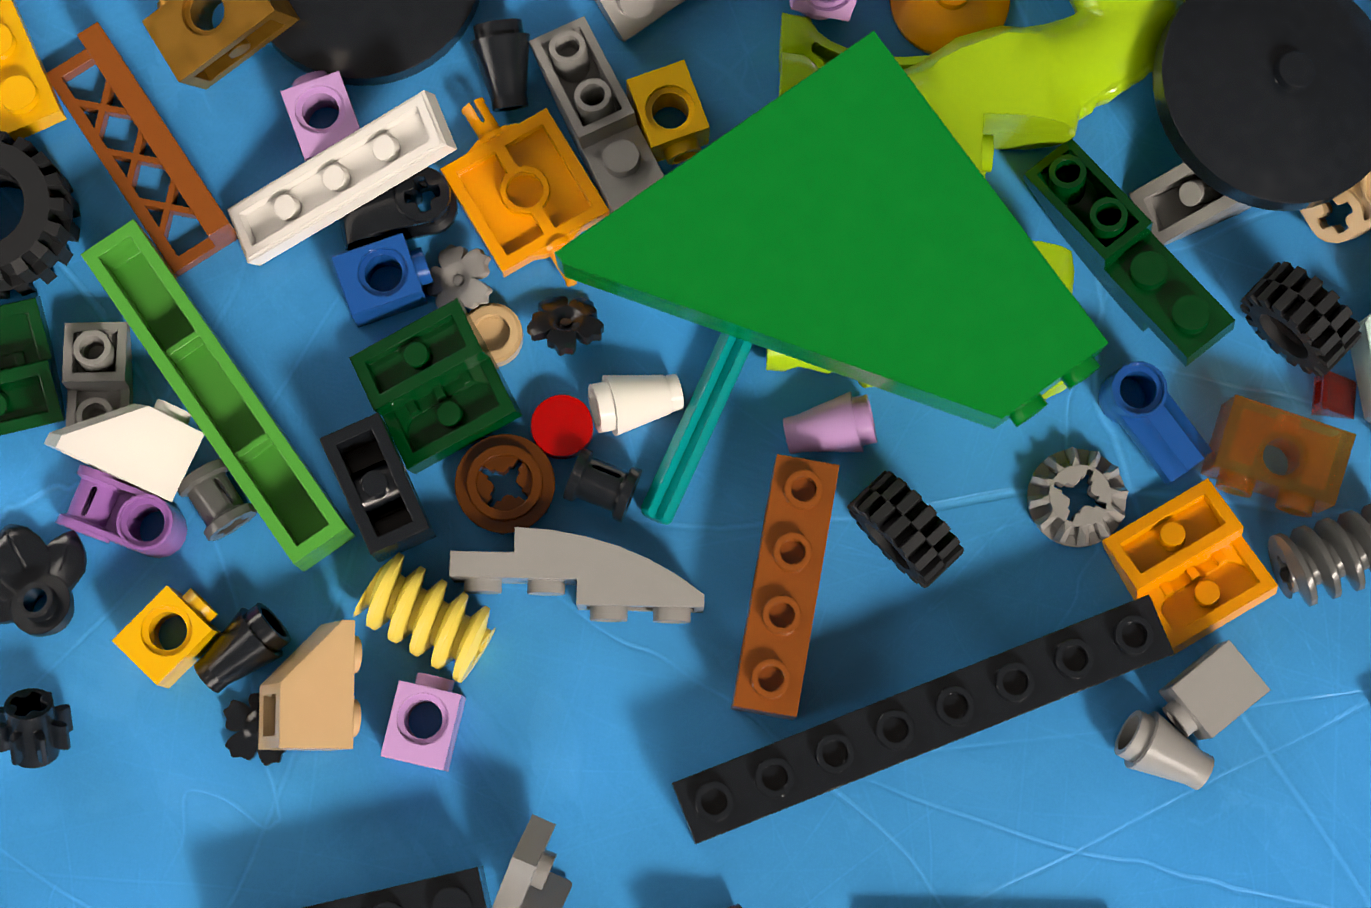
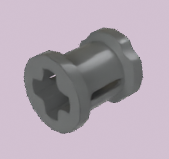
[177,459,257,541]

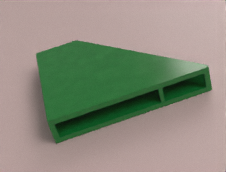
[554,31,1108,429]

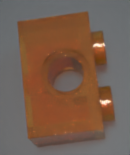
[1200,395,1356,518]

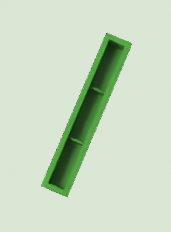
[80,219,356,572]

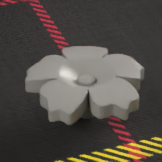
[426,244,493,309]

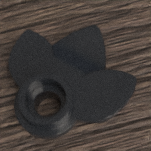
[0,524,87,637]

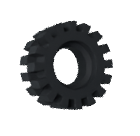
[1240,262,1362,377]
[847,470,964,588]

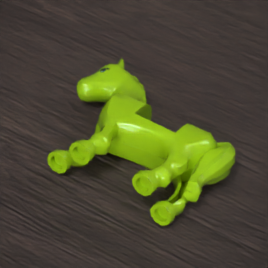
[766,0,1185,399]

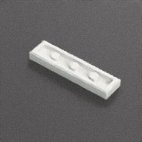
[227,90,457,266]

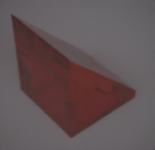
[1311,371,1357,420]

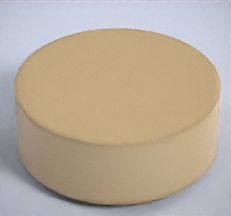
[468,303,523,367]

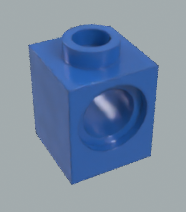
[331,233,433,328]

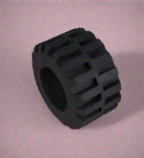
[0,131,81,299]

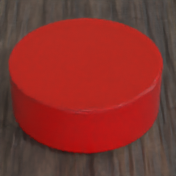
[531,395,594,459]

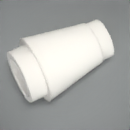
[588,374,684,436]

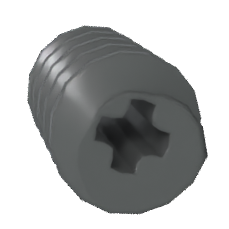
[1268,504,1371,607]

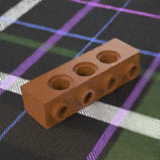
[731,454,840,720]

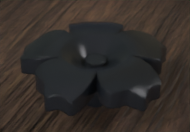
[527,296,604,356]
[223,692,287,766]

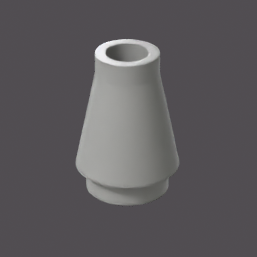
[1114,710,1215,790]

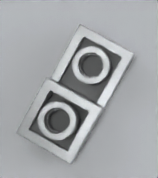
[62,322,133,427]

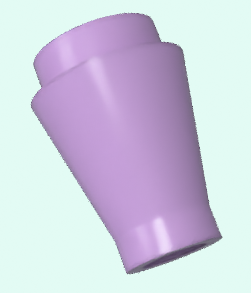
[783,391,877,454]

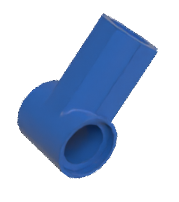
[1098,361,1212,484]

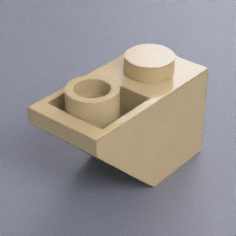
[258,620,362,751]

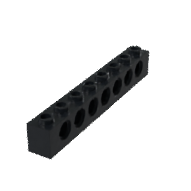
[671,594,1174,844]

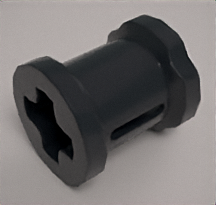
[563,448,642,522]

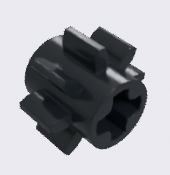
[0,688,73,768]

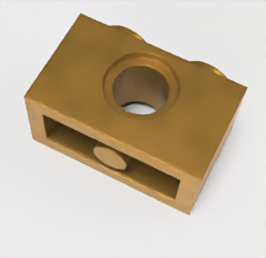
[142,0,300,90]

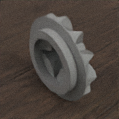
[1027,447,1129,547]

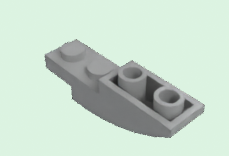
[529,16,664,214]
[449,527,704,624]

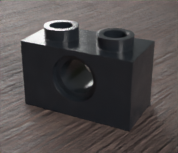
[319,412,436,562]

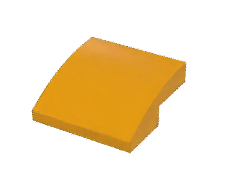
[1102,478,1278,656]

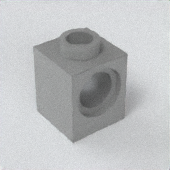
[1158,640,1270,740]

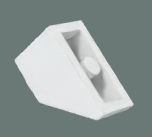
[44,399,204,502]

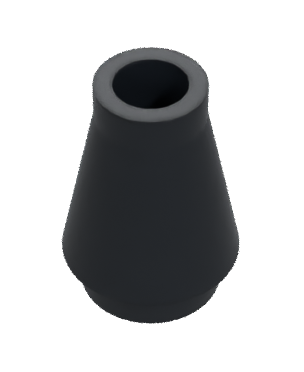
[470,19,530,112]
[194,603,291,693]

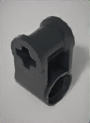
[339,167,458,251]

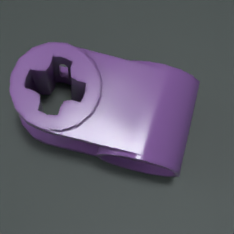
[55,464,188,558]

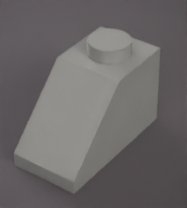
[1129,162,1251,246]

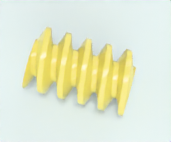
[353,553,496,684]

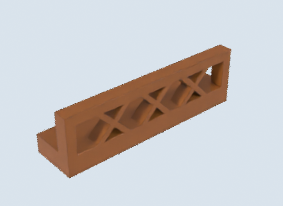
[47,22,238,277]

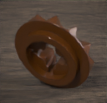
[455,434,555,535]

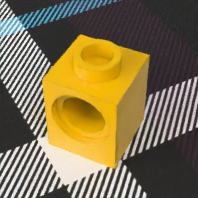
[626,60,710,165]
[112,585,221,689]

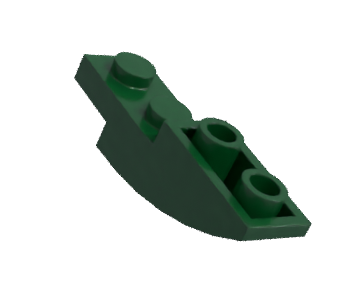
[1023,139,1235,367]

